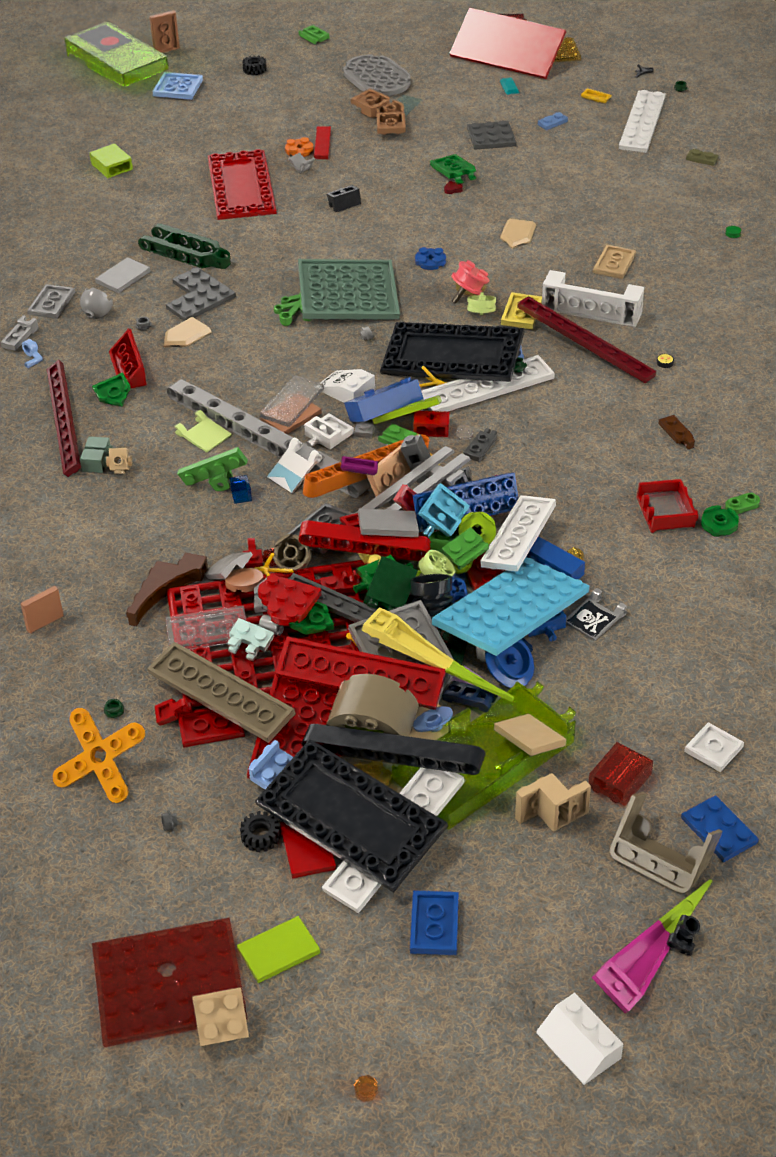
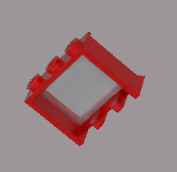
[636,479,698,533]

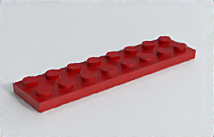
[276,636,446,710]

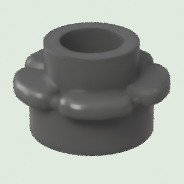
[136,316,152,330]
[161,810,178,832]

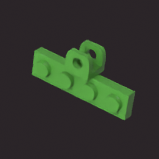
[177,447,248,491]

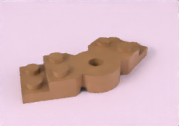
[351,89,406,134]

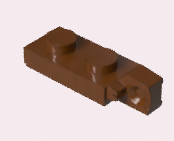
[658,415,695,450]

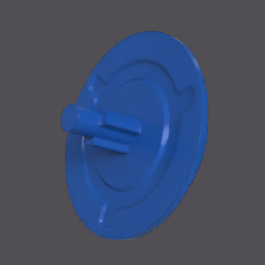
[485,639,534,689]

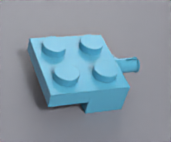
[418,483,470,538]

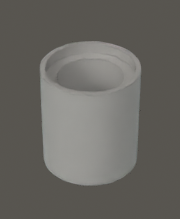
[259,614,285,636]

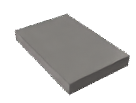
[95,257,151,293]
[27,284,76,319]
[358,508,419,537]

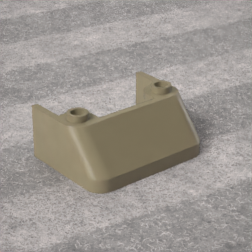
[610,792,723,893]

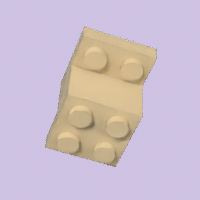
[515,773,591,832]

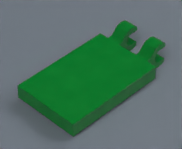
[430,154,477,184]

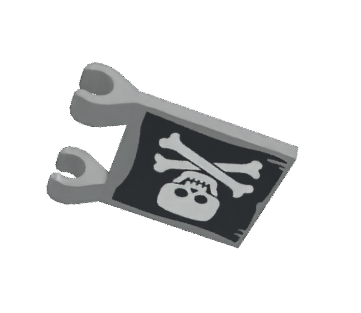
[566,588,627,641]

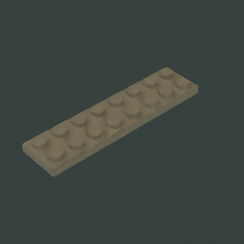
[147,642,296,743]

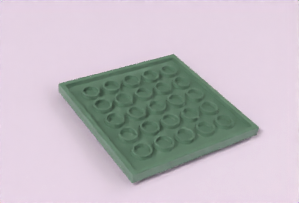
[298,259,400,320]

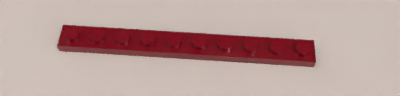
[517,296,657,383]
[47,360,81,477]

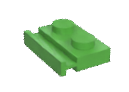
[298,25,329,44]
[378,423,418,445]
[442,527,489,570]

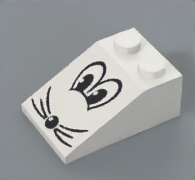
[314,369,375,402]

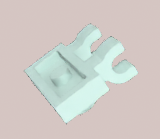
[227,618,274,661]

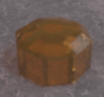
[354,1075,378,1102]

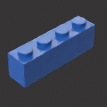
[526,536,585,580]

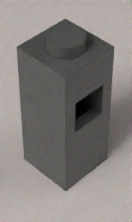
[400,434,431,483]

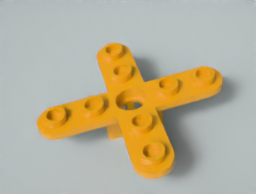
[52,708,145,803]

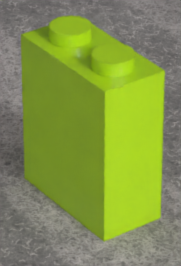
[89,143,133,178]

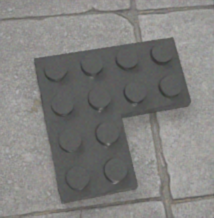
[166,267,236,321]

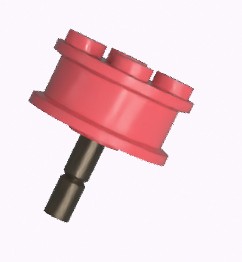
[451,260,490,303]

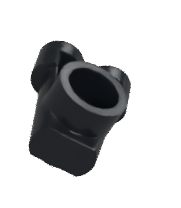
[666,915,700,956]

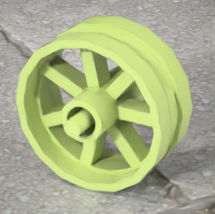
[467,292,496,315]
[419,550,455,577]

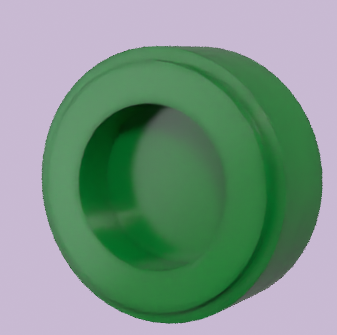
[725,226,741,238]

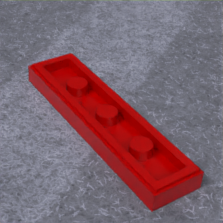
[314,126,331,159]

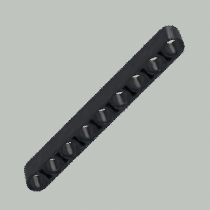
[301,724,486,775]

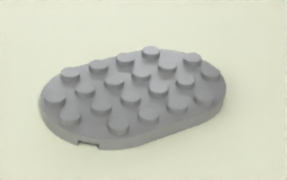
[343,54,411,97]

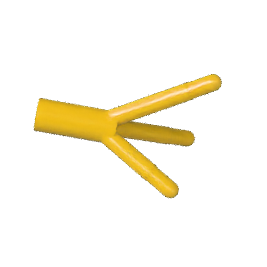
[419,366,447,388]
[254,553,294,576]

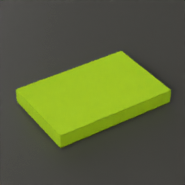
[237,916,320,984]

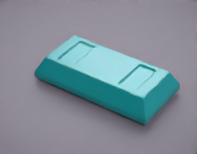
[500,77,520,95]

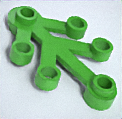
[274,293,311,326]

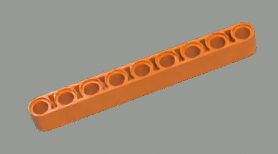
[303,434,430,498]

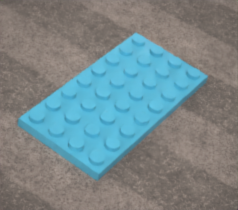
[432,557,590,656]

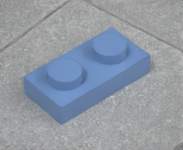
[537,112,568,130]

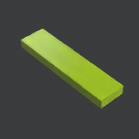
[372,395,442,424]

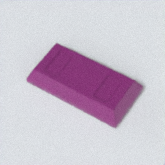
[341,456,378,475]

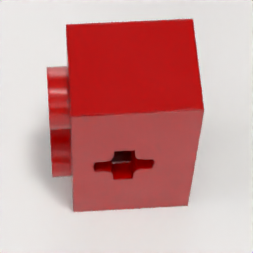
[413,411,450,437]

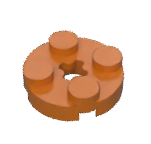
[285,137,314,157]

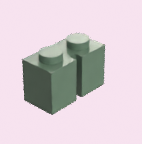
[80,436,113,473]

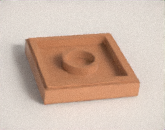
[20,586,64,633]

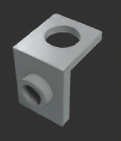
[288,153,315,173]

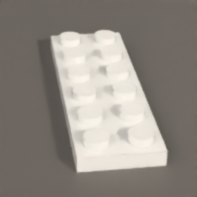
[481,495,556,571]

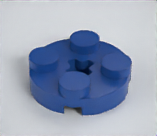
[415,247,446,270]

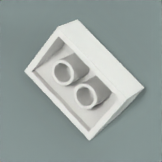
[536,993,623,1085]

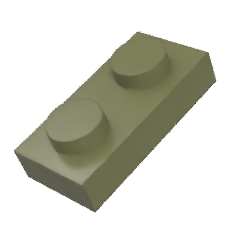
[686,149,719,166]

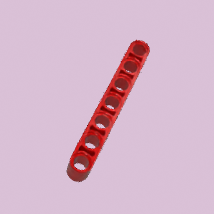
[298,520,431,561]

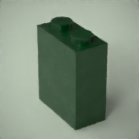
[363,556,418,611]

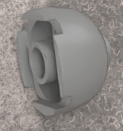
[80,288,113,318]

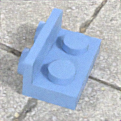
[249,740,293,789]

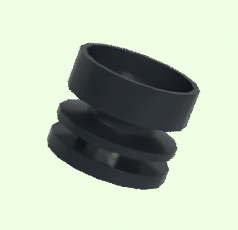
[410,574,453,616]

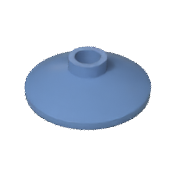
[413,706,453,732]

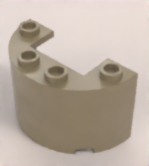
[326,674,419,737]

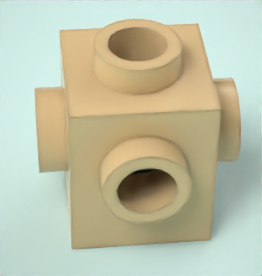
[106,448,133,474]

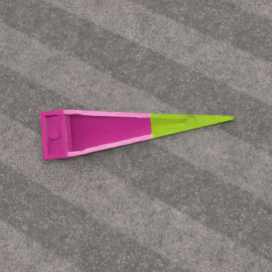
[592,880,712,1013]

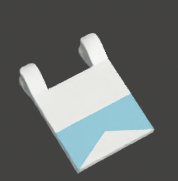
[267,438,322,493]

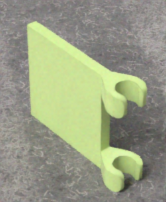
[175,410,232,452]

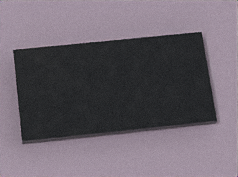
[380,322,525,382]
[255,739,448,893]

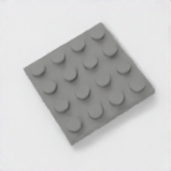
[348,600,454,666]

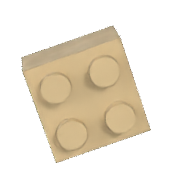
[192,987,249,1046]

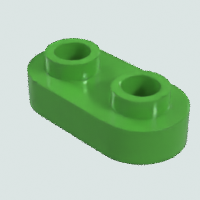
[725,493,760,514]

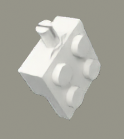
[304,413,354,449]

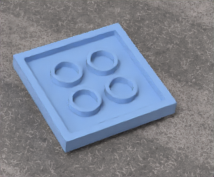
[152,72,203,100]

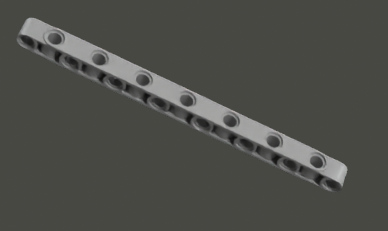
[167,379,371,498]

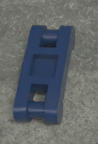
[442,681,498,712]

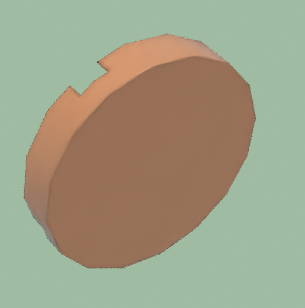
[225,568,264,592]

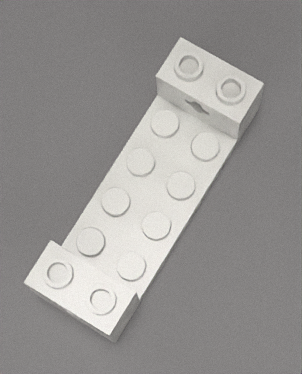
[542,270,644,327]

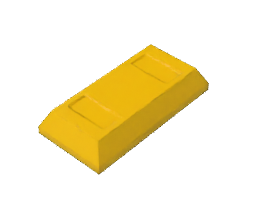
[581,89,611,104]

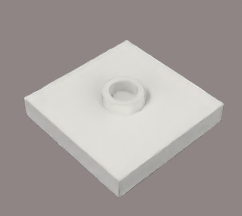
[684,722,744,772]

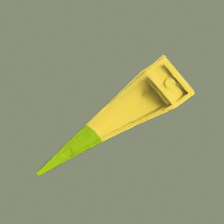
[361,607,514,702]

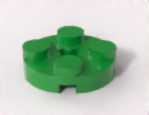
[701,505,739,537]

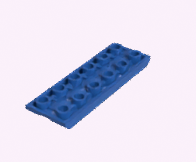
[412,472,519,533]

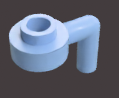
[22,339,43,368]

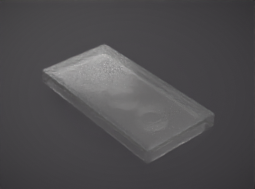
[260,375,324,427]
[165,605,246,650]

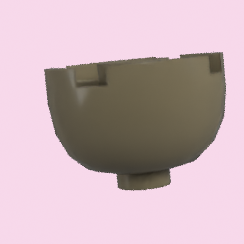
[273,534,312,571]

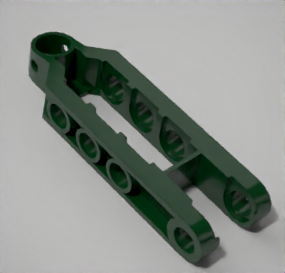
[138,223,231,269]

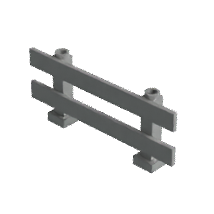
[355,446,471,513]

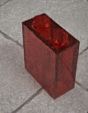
[589,742,654,806]

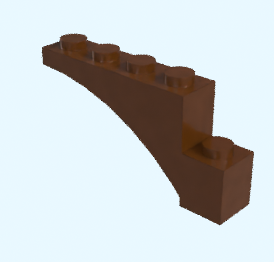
[126,552,208,627]

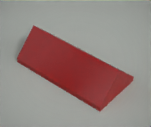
[109,328,147,389]

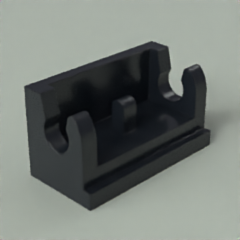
[326,185,362,212]

